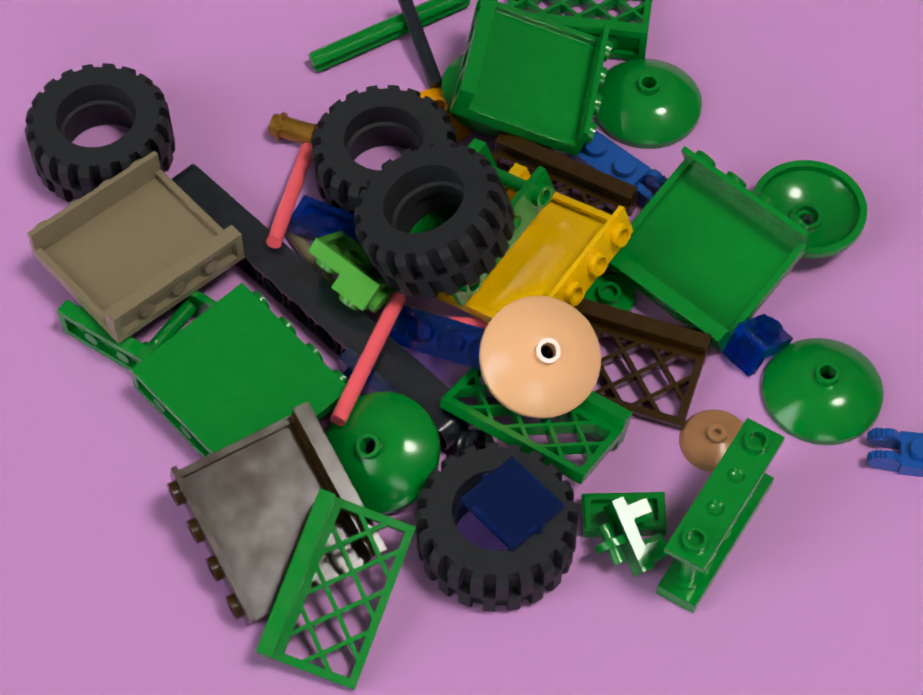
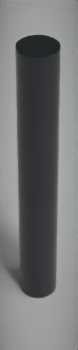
[398,0,442,89]

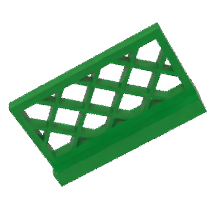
[508,0,652,60]
[440,361,633,485]
[256,488,416,690]

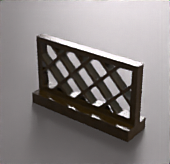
[492,130,638,216]
[540,298,711,430]

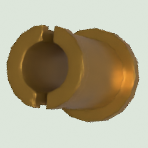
[269,112,318,144]

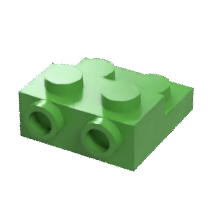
[308,231,400,313]

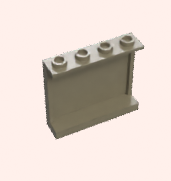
[27,151,245,344]

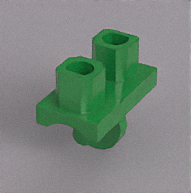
[593,496,668,577]

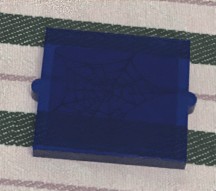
[461,456,564,552]

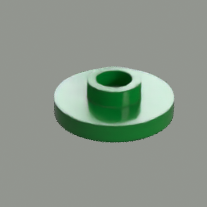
[584,274,635,312]

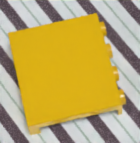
[435,163,634,348]

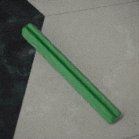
[309,0,470,72]

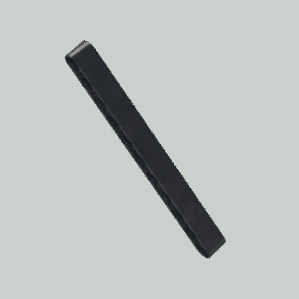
[172,164,474,450]

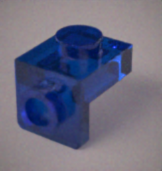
[722,313,793,376]

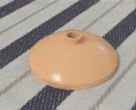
[479,296,601,419]

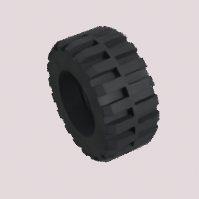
[25,63,175,202]
[312,85,457,224]
[354,142,515,298]
[415,442,578,612]

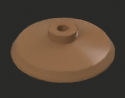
[679,409,743,473]

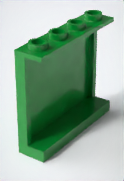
[450,0,613,157]
[607,146,811,353]
[131,283,348,458]

